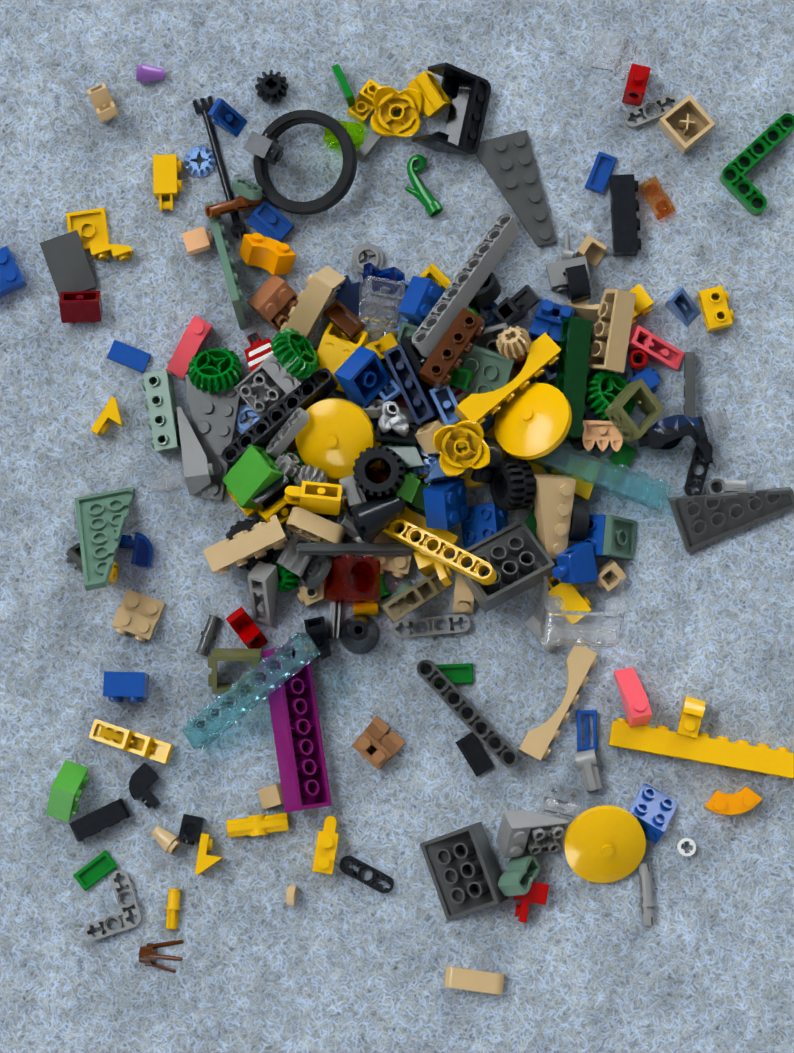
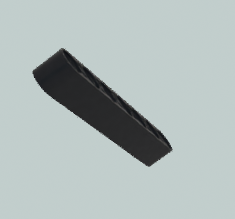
[222,368,338,467]

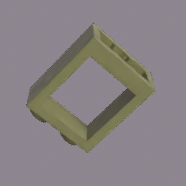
[604,378,665,443]
[208,648,262,694]

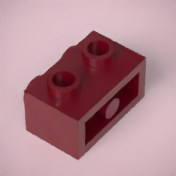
[59,291,103,324]

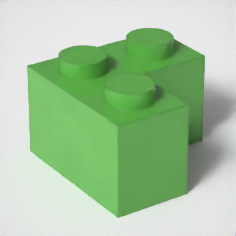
[394,472,431,513]
[46,760,90,822]

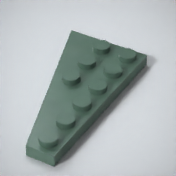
[205,201,248,330]
[396,321,516,416]
[75,487,135,591]

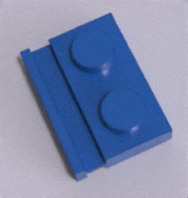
[246,200,294,242]

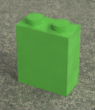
[222,445,284,510]

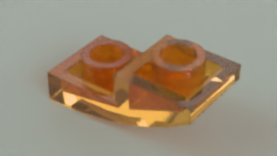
[638,176,676,220]

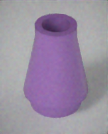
[136,63,165,83]

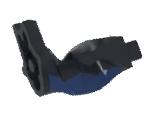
[638,415,713,463]

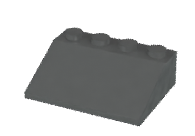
[454,519,555,613]
[420,822,509,921]

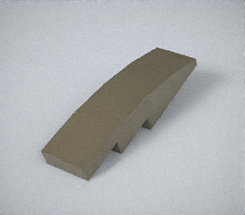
[382,572,453,623]

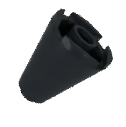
[347,494,406,543]
[340,615,380,654]

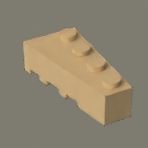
[280,265,346,340]
[588,289,636,373]
[534,473,576,559]
[203,515,288,575]

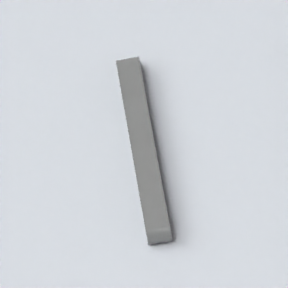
[412,213,520,357]

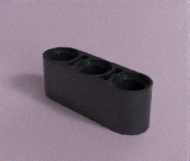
[69,798,131,842]

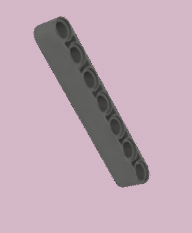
[417,660,519,767]

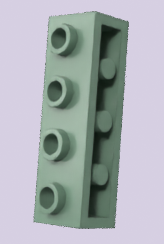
[142,369,181,453]

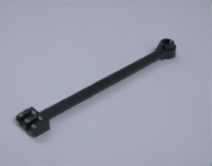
[193,96,247,239]

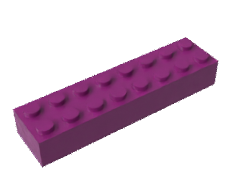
[262,645,332,813]

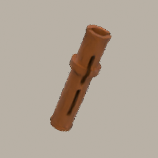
[205,196,262,218]

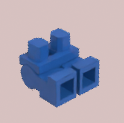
[528,299,575,346]

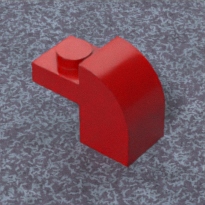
[226,606,268,649]
[513,882,549,923]

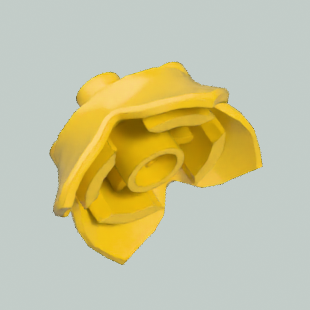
[370,86,423,138]
[433,420,490,476]

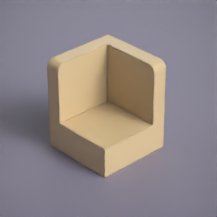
[576,235,608,267]

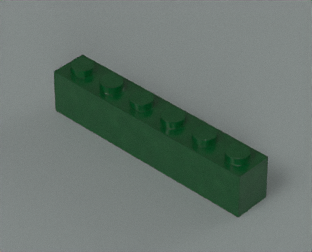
[555,316,593,441]

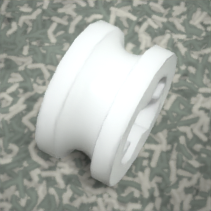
[677,838,696,856]

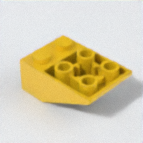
[316,322,369,392]

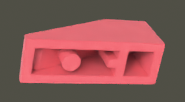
[167,316,214,380]
[627,325,684,371]
[613,667,652,727]

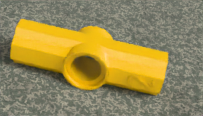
[226,813,289,838]

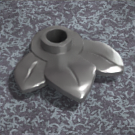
[378,401,415,437]

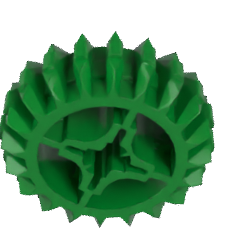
[271,328,320,380]
[188,346,242,394]
[585,371,636,421]

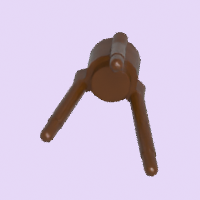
[139,940,184,973]

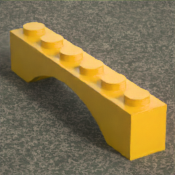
[454,332,561,426]

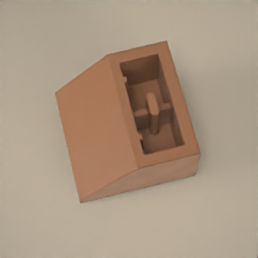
[247,275,299,332]

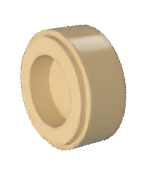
[286,885,298,906]

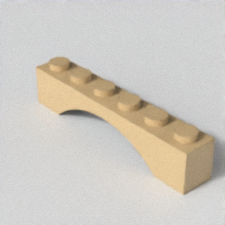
[518,642,598,761]

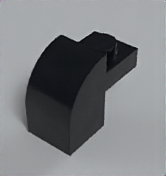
[564,264,591,303]
[493,285,541,325]
[470,437,503,484]
[304,616,331,660]
[129,762,162,809]

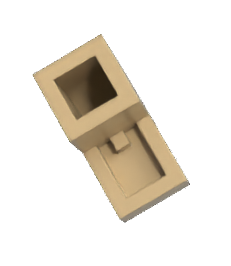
[86,82,119,123]
[453,571,474,614]

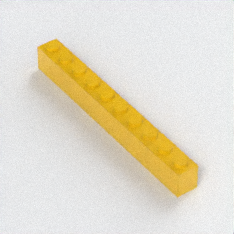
[608,718,794,779]

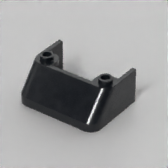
[412,62,491,155]

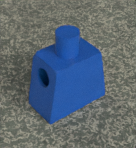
[552,542,599,584]

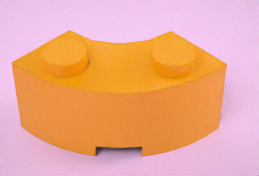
[239,233,296,276]
[703,786,762,815]

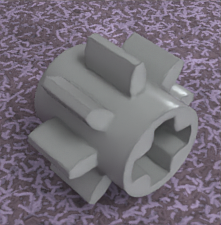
[275,453,301,477]

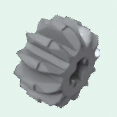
[293,464,328,487]

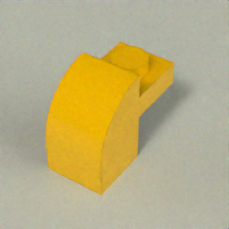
[365,331,400,364]
[413,546,453,587]
[676,696,706,739]

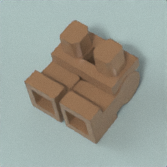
[351,716,406,770]

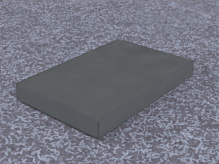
[40,230,97,299]

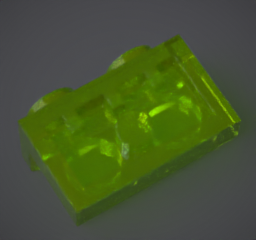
[323,121,365,150]

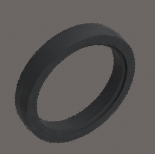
[253,110,357,215]

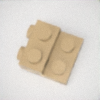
[369,532,415,579]
[112,589,165,643]

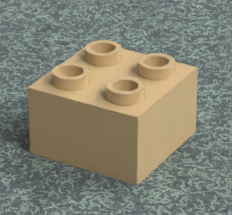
[658,95,715,155]

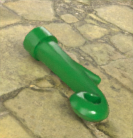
[405,154,443,217]

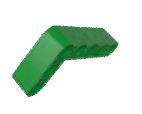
[720,113,794,216]

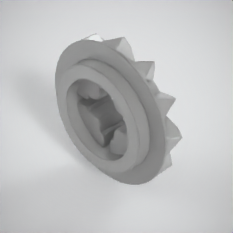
[352,244,383,275]

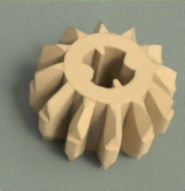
[496,326,531,360]

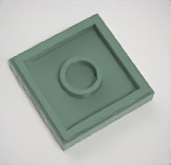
[602,515,636,561]

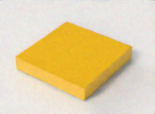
[66,208,110,250]

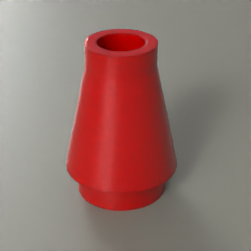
[628,349,648,369]

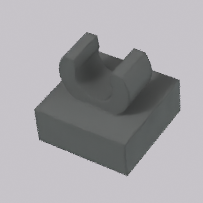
[66,543,82,570]

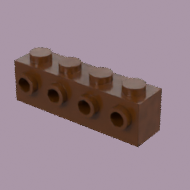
[419,308,485,391]

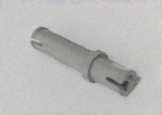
[638,863,655,926]

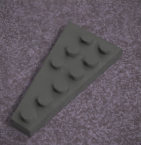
[475,130,557,247]
[185,375,241,501]
[667,487,794,553]

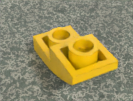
[347,79,381,124]
[90,244,134,262]

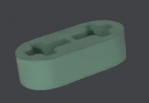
[232,178,262,200]

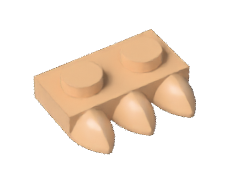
[582,420,623,452]

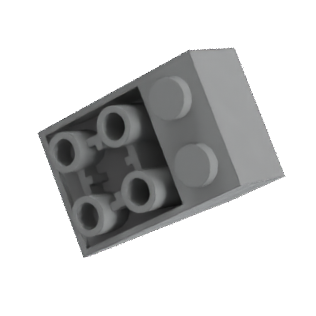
[234,352,304,418]
[496,809,569,858]

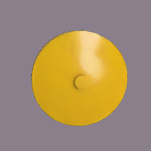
[494,383,572,460]
[295,398,375,478]
[564,805,646,883]

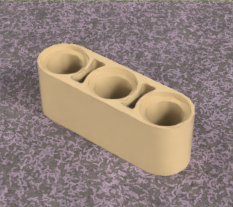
[285,507,346,543]
[444,966,505,995]

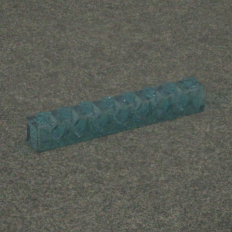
[182,632,320,749]

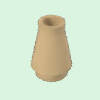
[151,826,182,855]

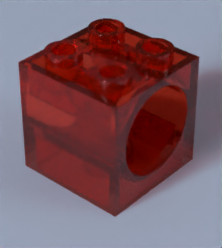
[324,554,380,604]

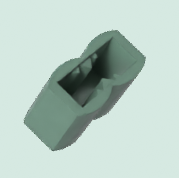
[498,855,540,896]

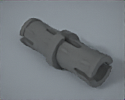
[195,614,221,657]

